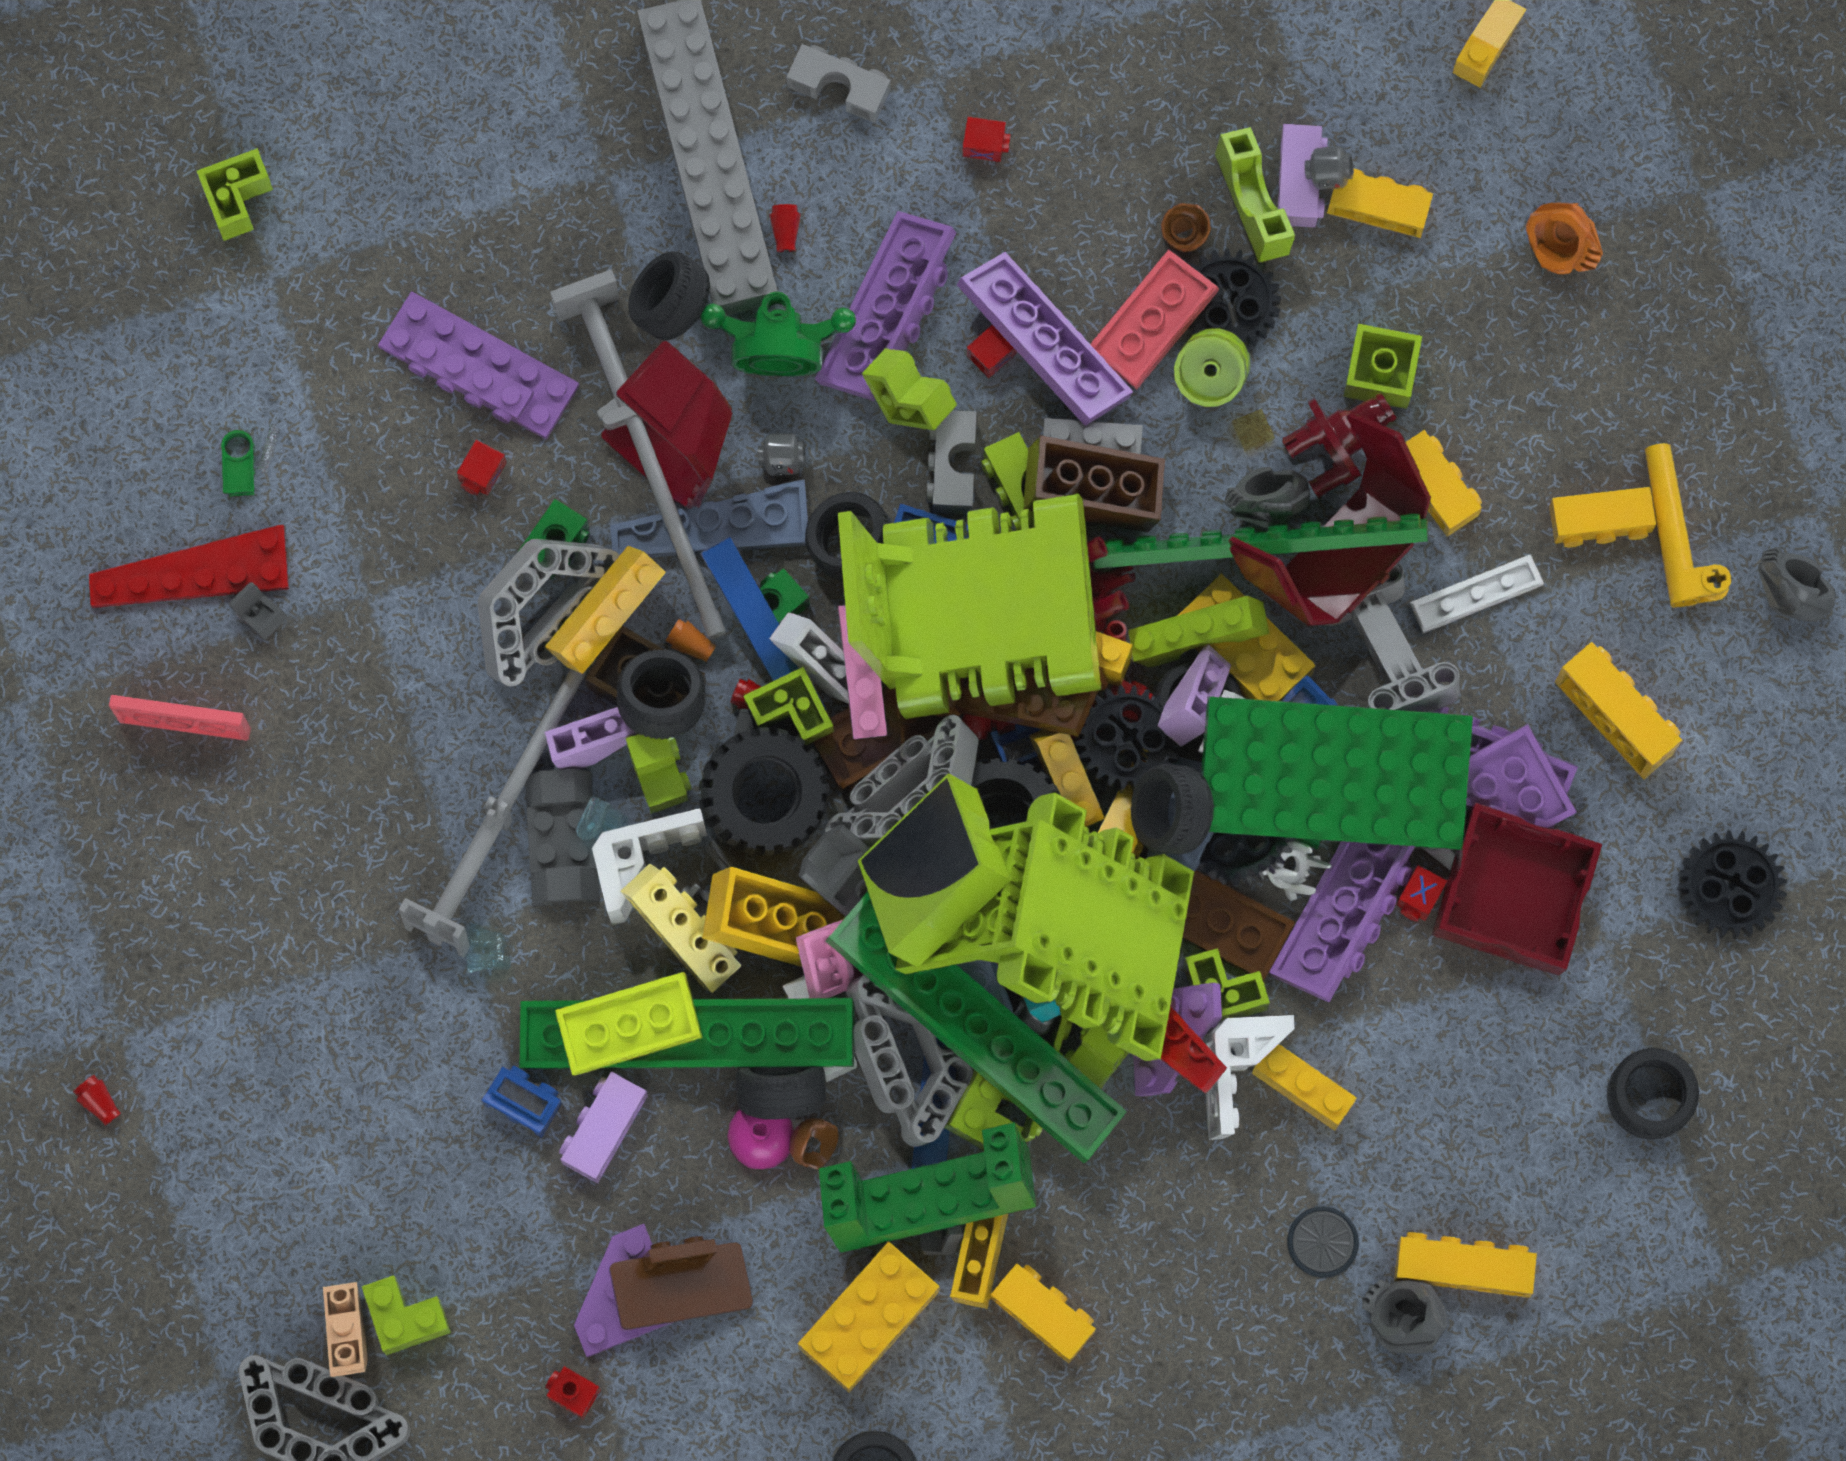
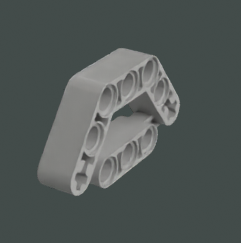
[478,539,620,686]
[825,715,978,848]
[847,975,973,1147]
[239,1355,411,1461]

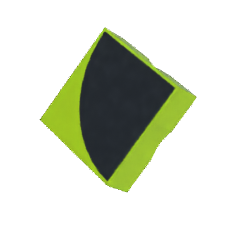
[858,773,1011,968]

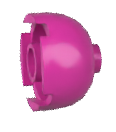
[727,1110,794,1170]

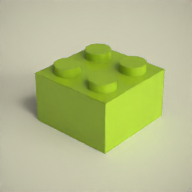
[1343,324,1422,409]

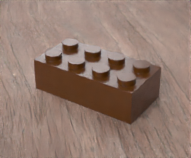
[1023,435,1165,533]

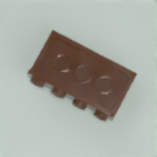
[955,665,1108,736]
[812,686,948,796]

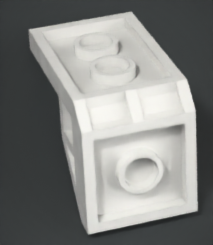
[592,808,707,926]
[1202,1015,1295,1140]

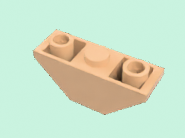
[323,1282,368,1377]

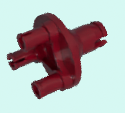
[1282,393,1397,499]
[1087,537,1136,632]

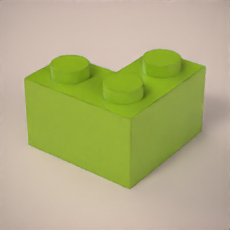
[197,148,273,241]
[862,348,957,430]
[744,667,834,745]
[625,734,692,814]
[1183,948,1270,1022]
[1064,1025,1129,1089]
[944,1069,1023,1151]
[361,1275,451,1355]

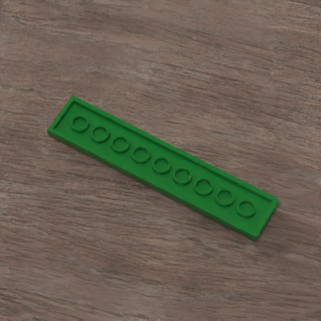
[1094,514,1428,568]
[825,892,1127,1164]
[519,998,855,1069]

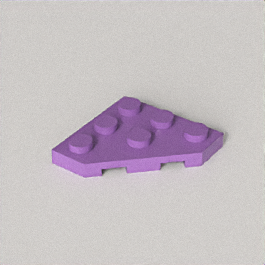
[1466,724,1577,828]
[1133,983,1222,1096]
[574,1224,673,1358]

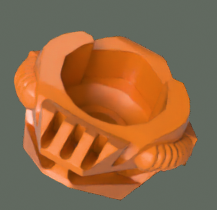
[1526,202,1603,275]

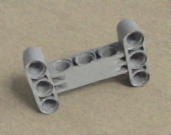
[1324,562,1461,712]

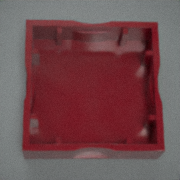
[1431,803,1602,976]

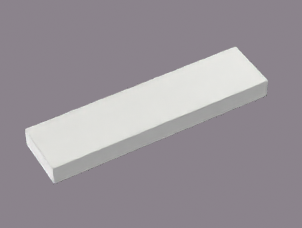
[1409,554,1544,634]

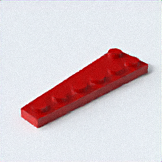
[89,524,289,608]
[1160,1006,1227,1094]

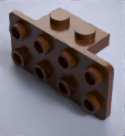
[609,1236,753,1330]

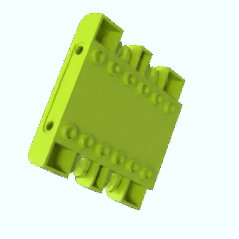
[838,494,1101,719]
[896,793,1194,1061]

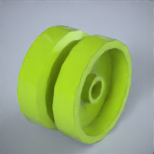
[1174,328,1250,407]

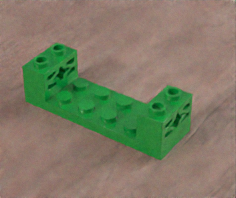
[819,1122,1036,1253]

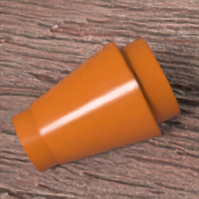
[665,619,717,662]

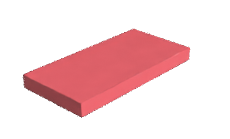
[1090,249,1219,390]
[109,695,251,741]

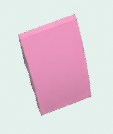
[796,919,866,998]

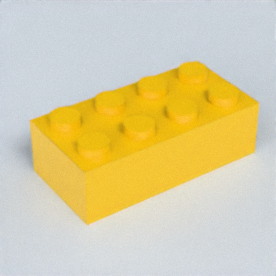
[1177,573,1316,701]
[1554,642,1682,780]
[702,867,845,967]
[797,1241,940,1393]

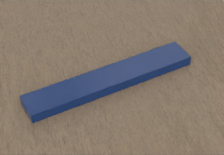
[700,537,827,710]

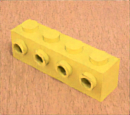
[620,864,741,993]

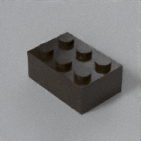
[585,625,707,708]

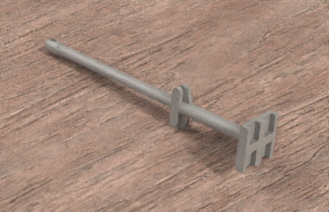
[550,269,726,640]
[399,662,593,958]

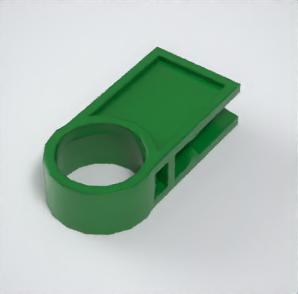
[221,430,255,497]

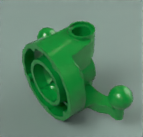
[700,291,857,377]

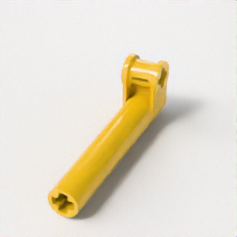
[1645,443,1731,608]

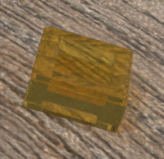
[1231,408,1275,452]

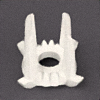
[1263,840,1331,901]

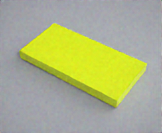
[555,972,703,1076]

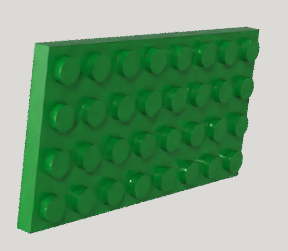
[1201,696,1473,850]

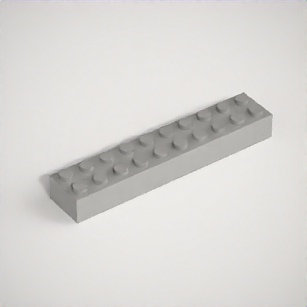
[637,0,777,316]

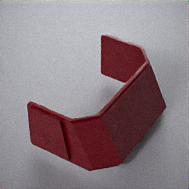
[601,341,733,510]
[1228,412,1431,626]

